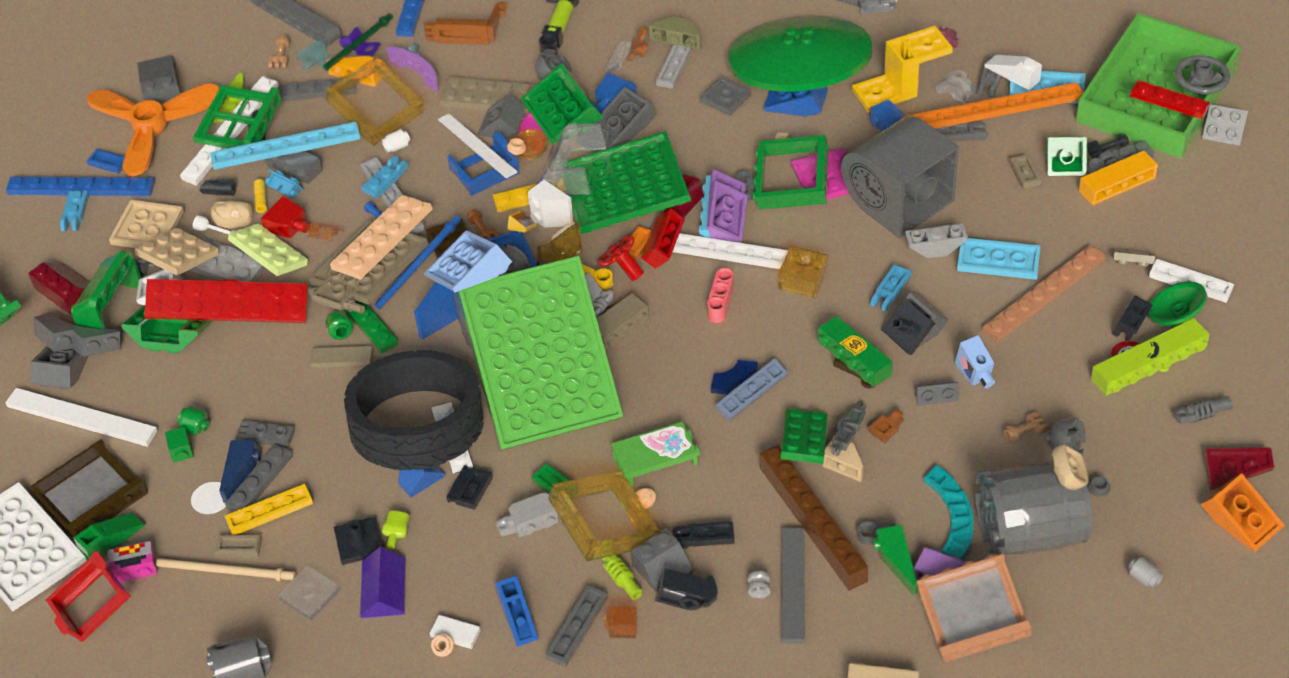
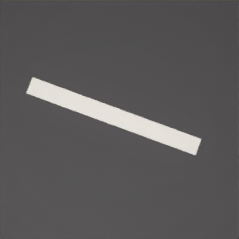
[438,114,518,178]

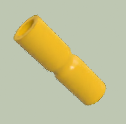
[254,179,267,213]

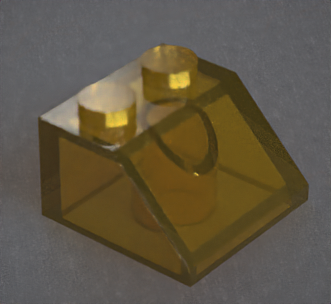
[537,222,582,263]

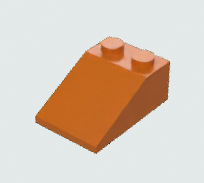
[1201,473,1285,552]

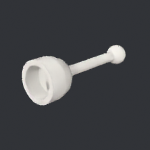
[193,215,235,234]

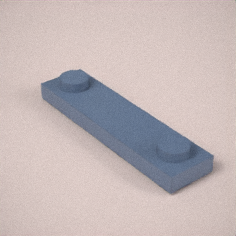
[715,358,789,421]

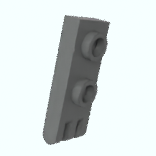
[235,420,295,448]

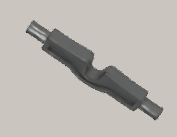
[831,402,866,456]

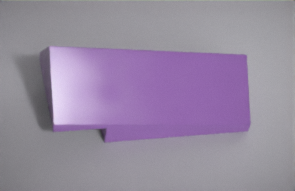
[707,169,748,243]

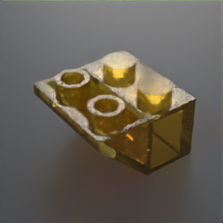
[778,246,828,298]

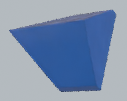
[399,466,446,498]

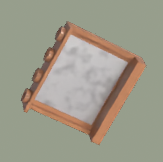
[917,554,1032,663]

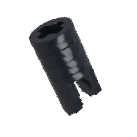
[199,179,236,196]

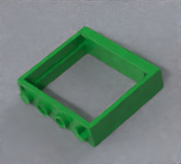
[753,135,829,210]

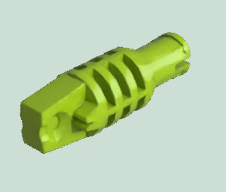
[602,548,642,600]

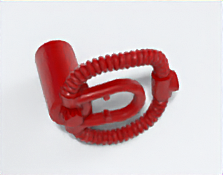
[597,235,644,281]

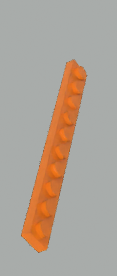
[902,82,1084,129]

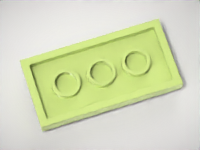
[228,224,308,276]

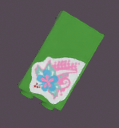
[611,422,700,488]

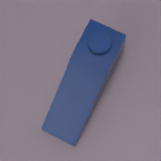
[494,576,538,647]

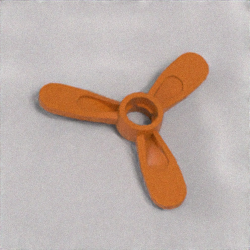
[87,83,219,176]

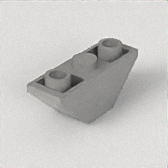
[905,223,968,258]

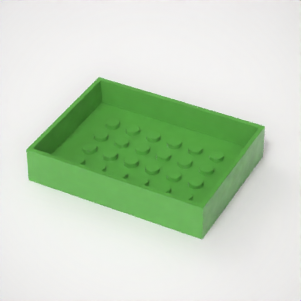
[1076,13,1242,159]
[457,256,623,451]

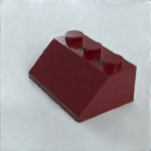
[28,262,89,315]

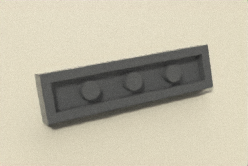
[225,444,293,512]
[545,586,608,667]

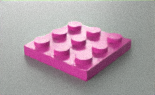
[791,147,849,200]

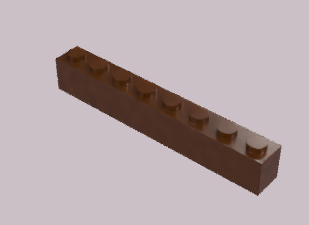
[760,445,868,591]

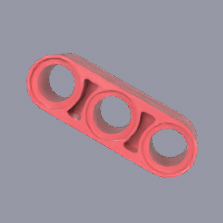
[707,268,734,323]

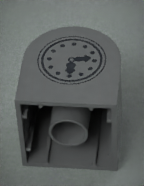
[841,116,959,239]

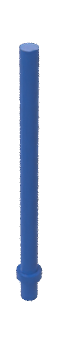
[374,216,461,310]

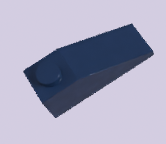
[219,440,261,503]

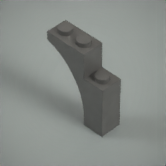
[34,313,120,357]

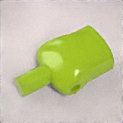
[382,511,410,550]

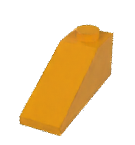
[327,56,386,87]

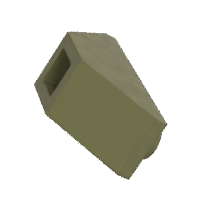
[649,16,701,50]

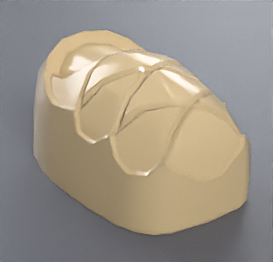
[211,201,253,228]
[1051,444,1088,490]

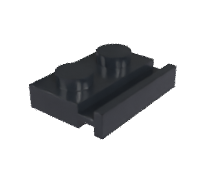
[446,465,493,510]

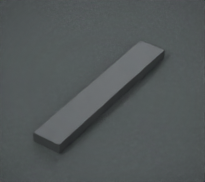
[782,528,805,644]

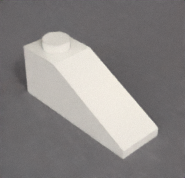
[985,55,1042,90]

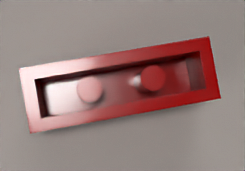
[641,208,685,269]

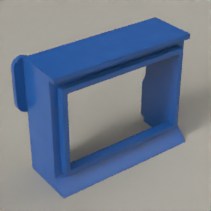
[447,132,519,196]

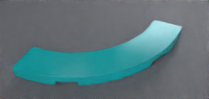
[924,464,974,561]

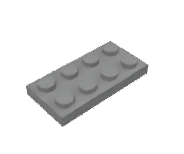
[189,238,265,282]

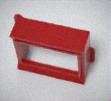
[46,552,131,642]

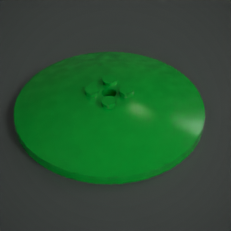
[728,16,873,92]

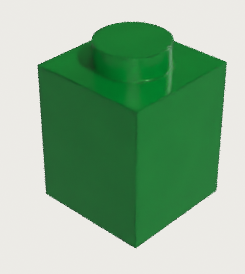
[165,426,193,463]

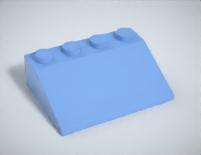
[424,230,512,292]

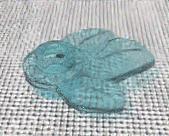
[296,41,329,70]

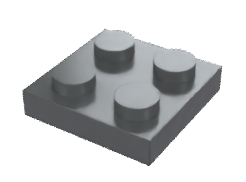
[700,77,751,116]

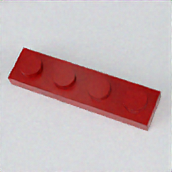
[1130,80,1210,119]

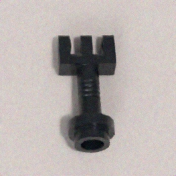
[1087,133,1129,159]

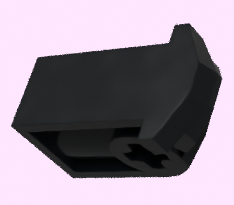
[655,568,718,611]

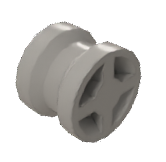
[748,571,770,598]

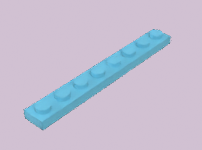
[210,122,360,170]

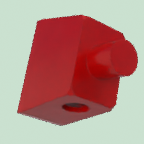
[261,196,310,238]

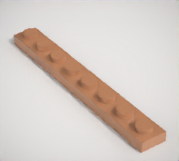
[982,245,1105,343]

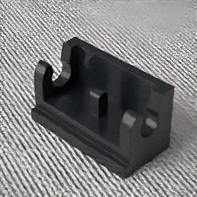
[1112,295,1153,341]

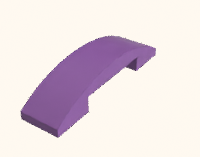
[386,46,439,92]

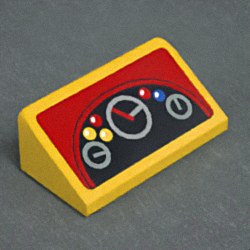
[508,211,537,232]

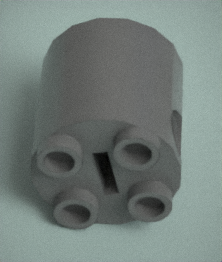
[207,634,272,678]

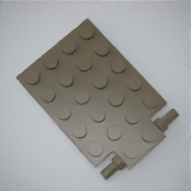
[307,220,429,313]

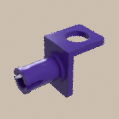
[339,27,381,56]

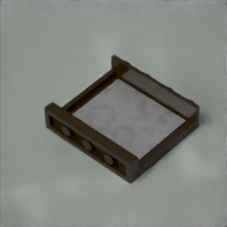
[31,439,147,539]

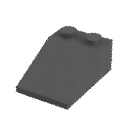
[31,346,88,389]

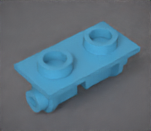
[265,169,304,198]

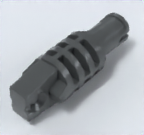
[1174,396,1233,424]

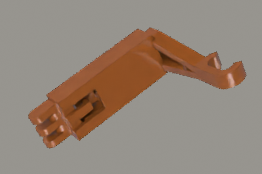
[424,2,508,45]

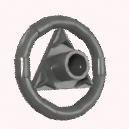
[1175,55,1230,94]

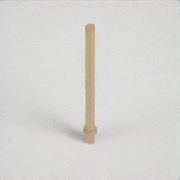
[156,558,296,581]

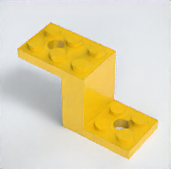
[852,26,953,113]

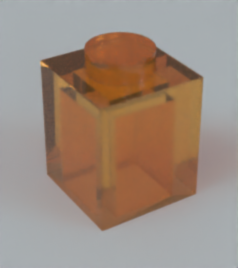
[604,607,638,638]

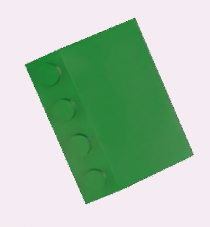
[521,63,603,144]

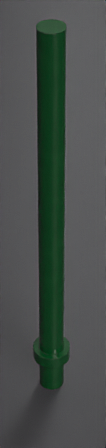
[323,13,393,71]

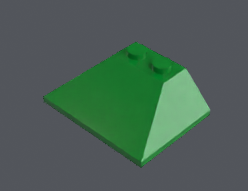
[122,305,213,353]

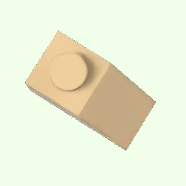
[823,436,863,482]

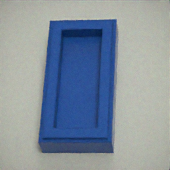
[87,149,125,174]

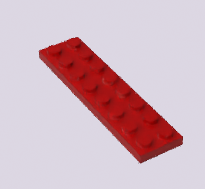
[144,279,307,324]

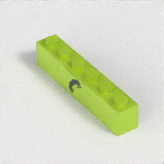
[1091,318,1210,396]

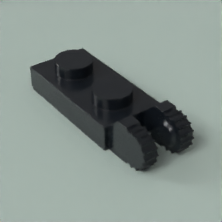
[672,521,735,549]

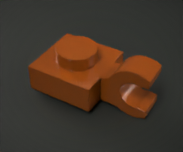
[869,409,904,443]

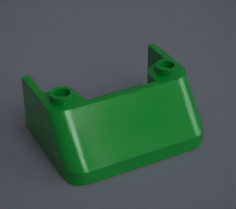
[71,250,141,329]

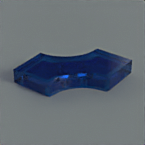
[711,360,758,395]

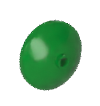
[1148,281,1208,326]

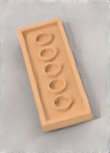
[330,195,433,280]

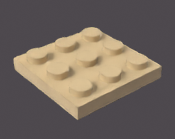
[109,200,184,248]
[135,228,219,276]

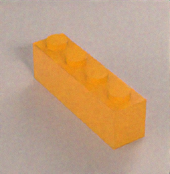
[1079,151,1158,205]

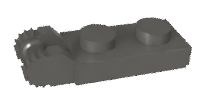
[978,56,1002,98]
[936,121,988,141]
[1098,140,1154,167]

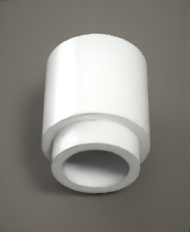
[381,129,410,153]

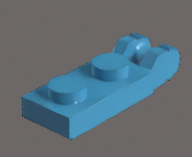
[361,156,409,199]
[60,191,89,231]
[870,264,912,312]

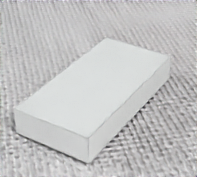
[430,615,480,649]

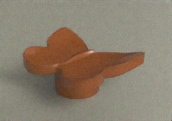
[627,26,649,61]

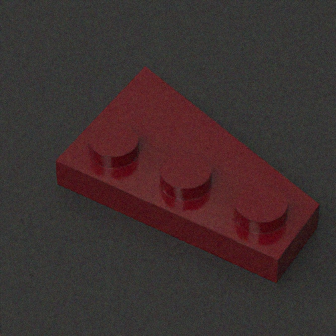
[1204,448,1274,491]

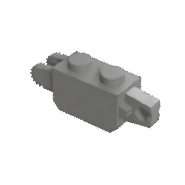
[496,493,571,538]

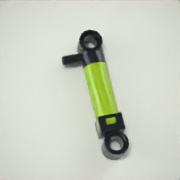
[539,0,579,55]

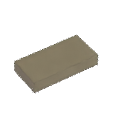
[215,535,262,557]

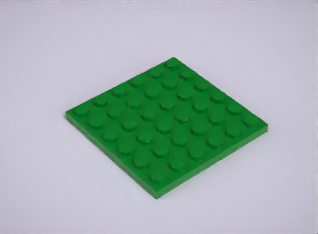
[559,131,691,234]

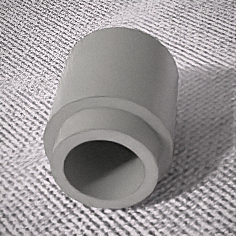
[1128,557,1164,589]

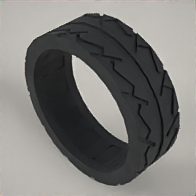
[344,350,484,470]

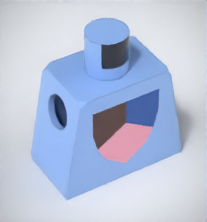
[955,335,995,388]

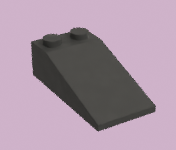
[137,55,180,104]
[577,87,657,153]

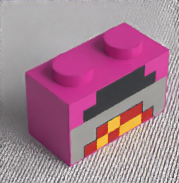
[107,541,157,582]

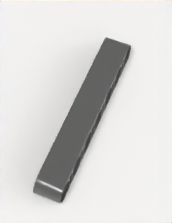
[250,0,341,46]

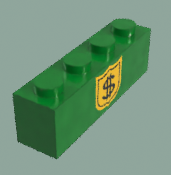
[818,316,893,387]

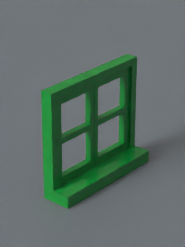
[193,85,282,148]

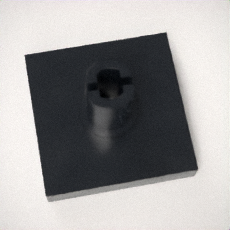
[882,298,935,355]
[333,516,383,565]

